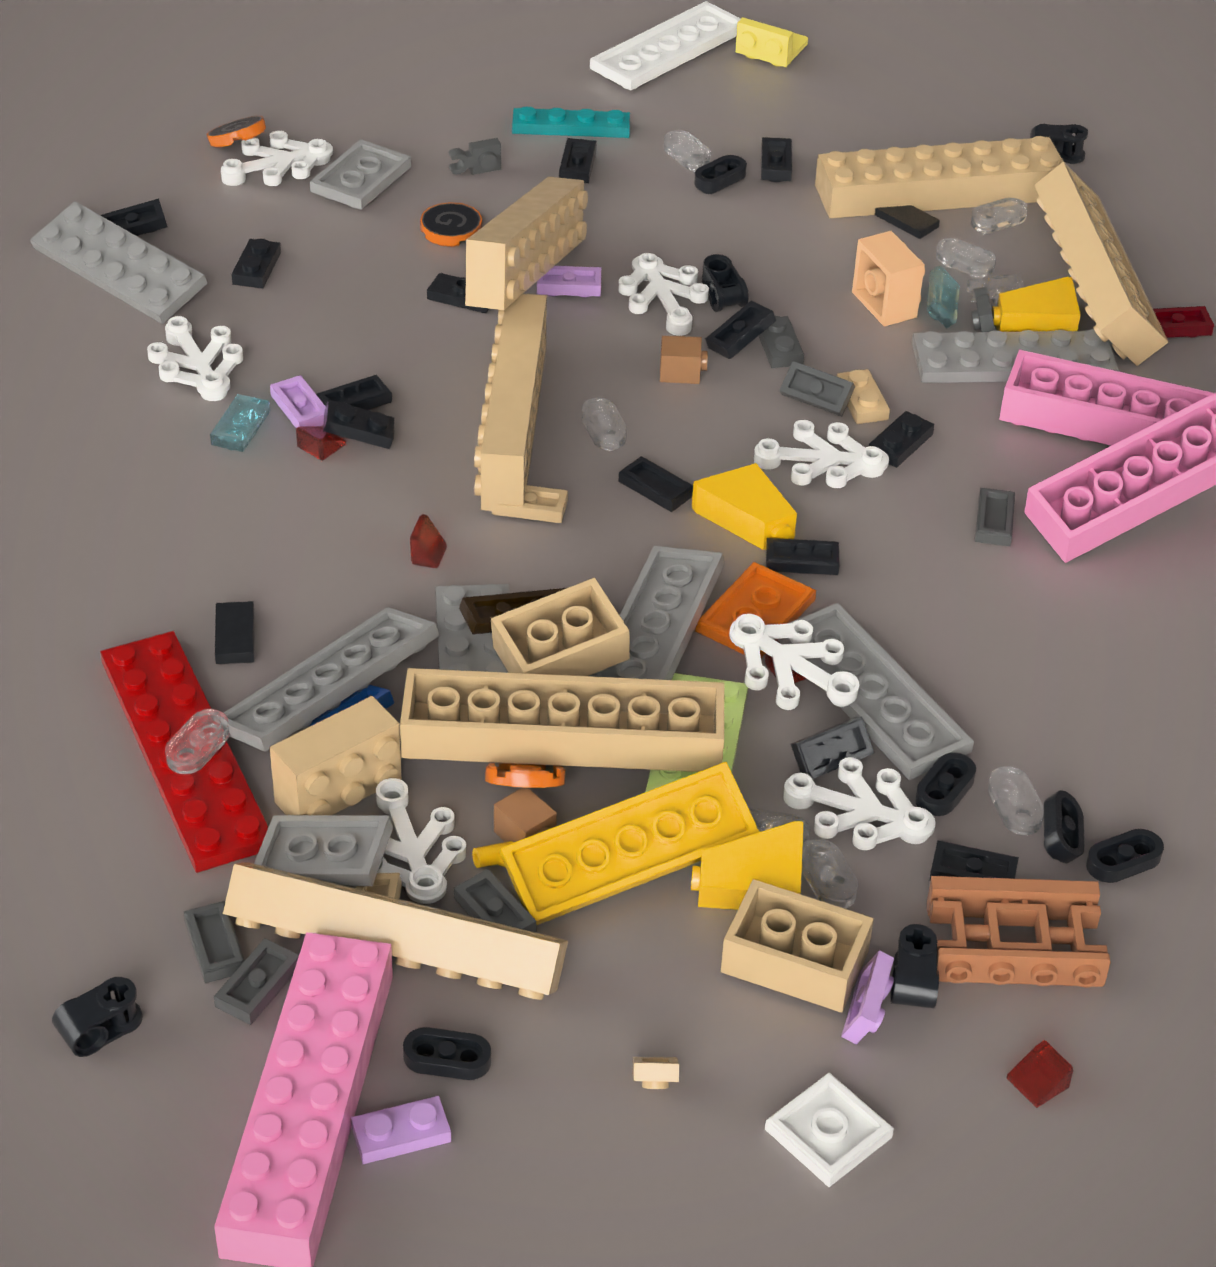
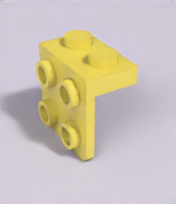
[735,17,808,67]

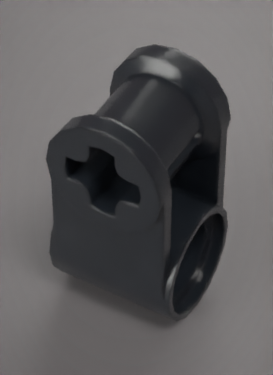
[1030,124,1088,164]
[702,254,749,312]
[890,924,939,1008]
[52,977,143,1057]

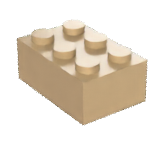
[491,577,630,676]
[270,696,402,815]
[721,879,874,1013]

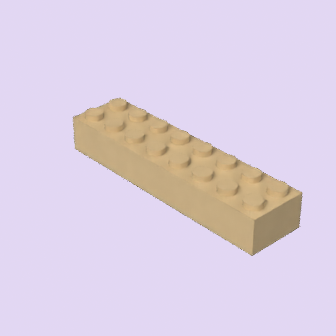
[815,136,1063,219]
[1034,162,1169,366]
[465,177,588,310]
[474,294,547,511]
[400,668,724,772]

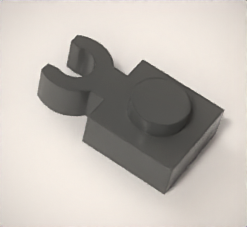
[449,138,501,175]
[971,286,995,332]

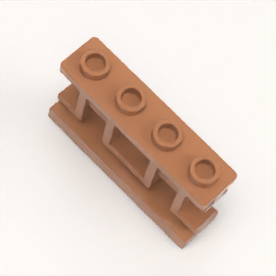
[927,876,1111,988]

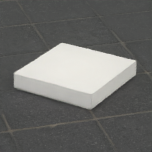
[765,1072,894,1187]

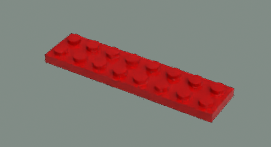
[100,631,268,873]

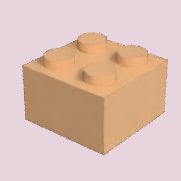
[852,231,925,327]

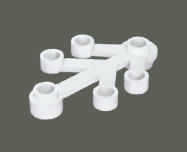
[221,131,333,186]
[618,253,709,336]
[147,316,243,401]
[754,420,889,488]
[729,614,859,710]
[783,757,936,850]
[376,778,467,904]

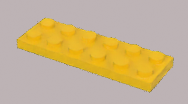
[500,762,759,925]

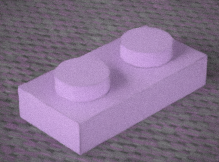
[537,266,601,297]
[270,375,326,433]
[841,950,894,1045]
[351,1096,451,1164]

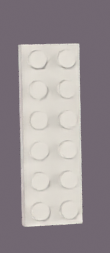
[590,1,741,91]

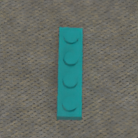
[512,106,630,138]

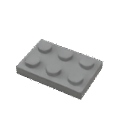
[310,139,411,210]
[254,815,393,886]

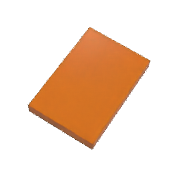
[695,562,816,658]

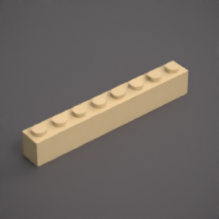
[223,862,568,1000]

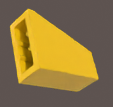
[991,277,1080,332]
[692,463,797,550]
[691,821,803,910]

